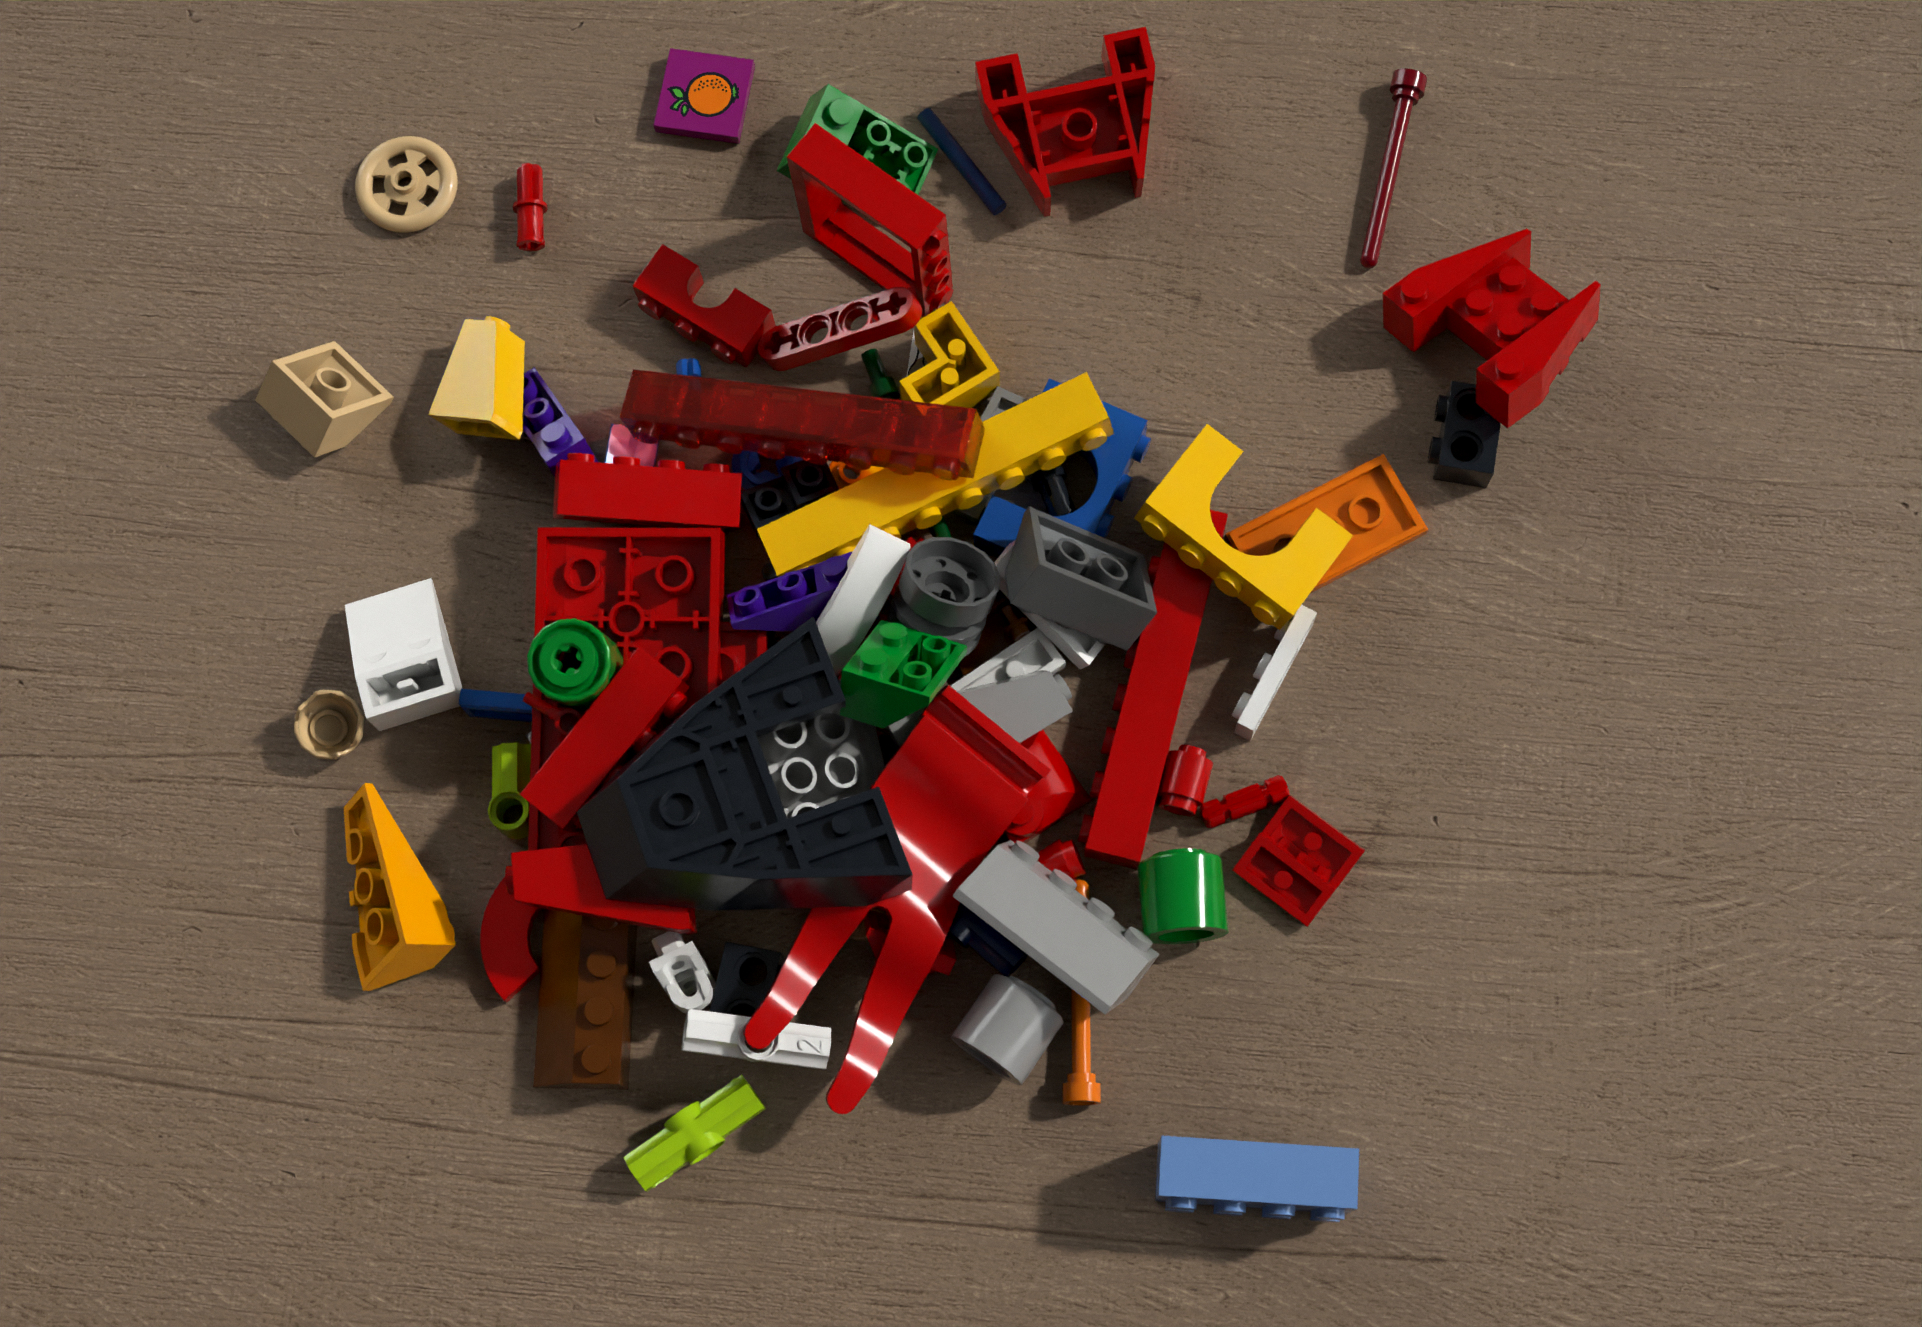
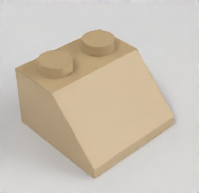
[255,341,394,457]

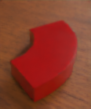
[480,877,542,1003]

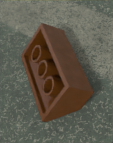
[533,909,637,1090]

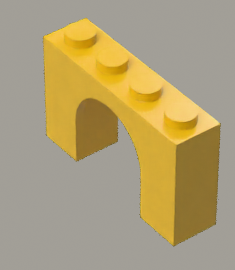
[1134,424,1353,630]

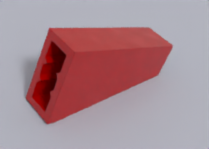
[505,844,697,935]

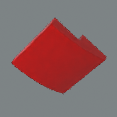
[1232,795,1366,927]

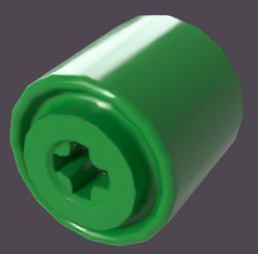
[527,618,623,710]
[1138,848,1229,944]

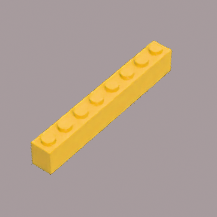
[757,372,1114,577]

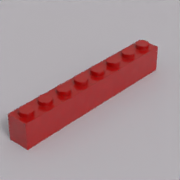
[1078,510,1228,870]

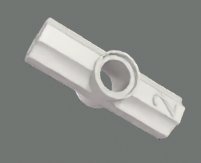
[682,1009,832,1070]

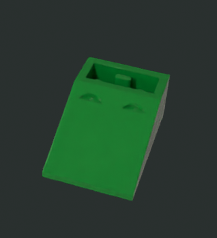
[777,84,938,206]

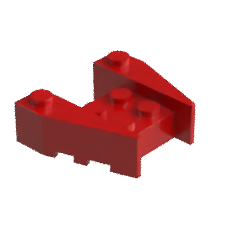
[975,27,1156,217]
[1382,228,1601,429]

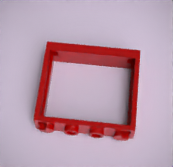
[787,123,954,317]

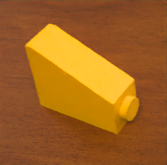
[428,316,525,440]

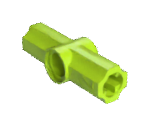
[623,1074,766,1192]

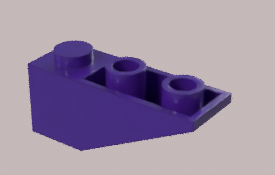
[523,367,598,478]
[727,551,879,631]

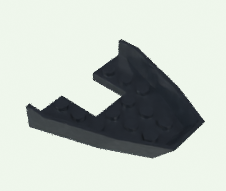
[576,617,913,911]

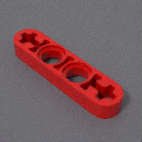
[758,286,922,371]

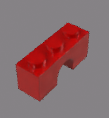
[632,244,776,368]

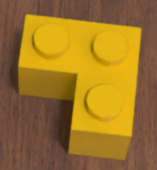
[899,301,1000,436]

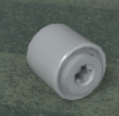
[951,974,1063,1086]

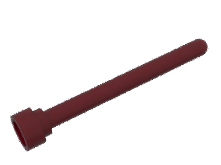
[1360,68,1427,269]

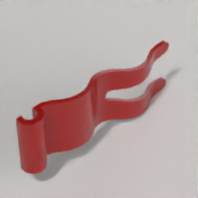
[743,685,1052,1114]

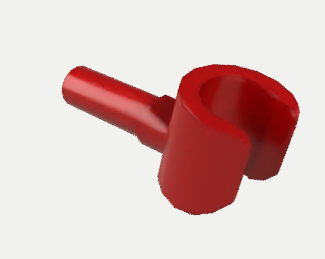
[523,692,582,736]

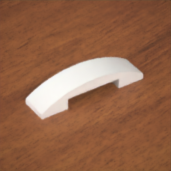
[816,524,911,676]

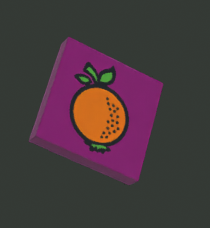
[653,48,755,144]

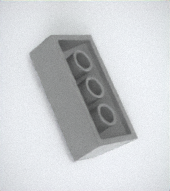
[953,840,1159,1014]

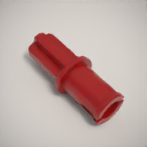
[513,163,548,251]

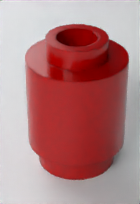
[1158,745,1213,817]

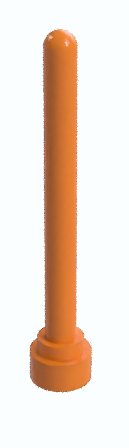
[1062,879,1101,1106]

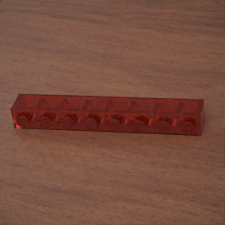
[619,369,985,481]

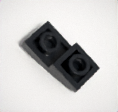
[741,453,839,537]

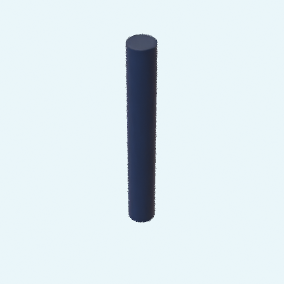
[917,108,1007,215]

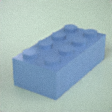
[1155,1136,1359,1222]

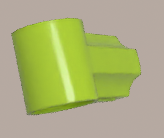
[488,742,531,839]

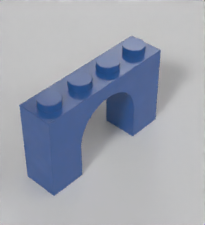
[973,378,1151,555]

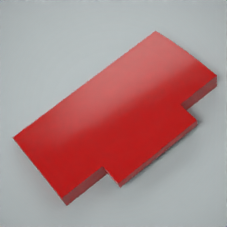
[528,527,769,851]

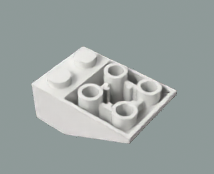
[345,578,463,731]

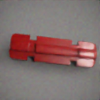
[1200,775,1290,828]

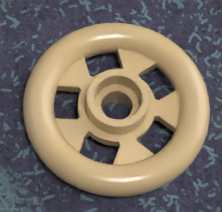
[355,136,458,233]

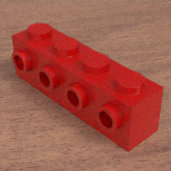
[553,453,742,532]
[520,647,690,833]

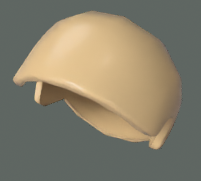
[294,690,365,760]

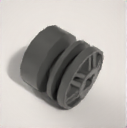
[887,537,1001,657]

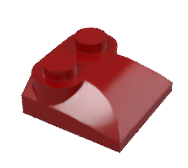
[1003,729,1091,844]

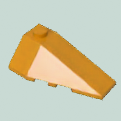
[343,783,456,991]

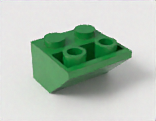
[840,620,967,728]

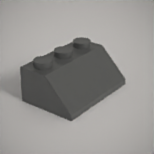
[1005,506,1157,650]

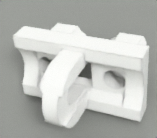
[649,931,716,1013]

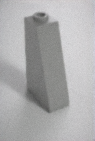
[885,670,1073,750]

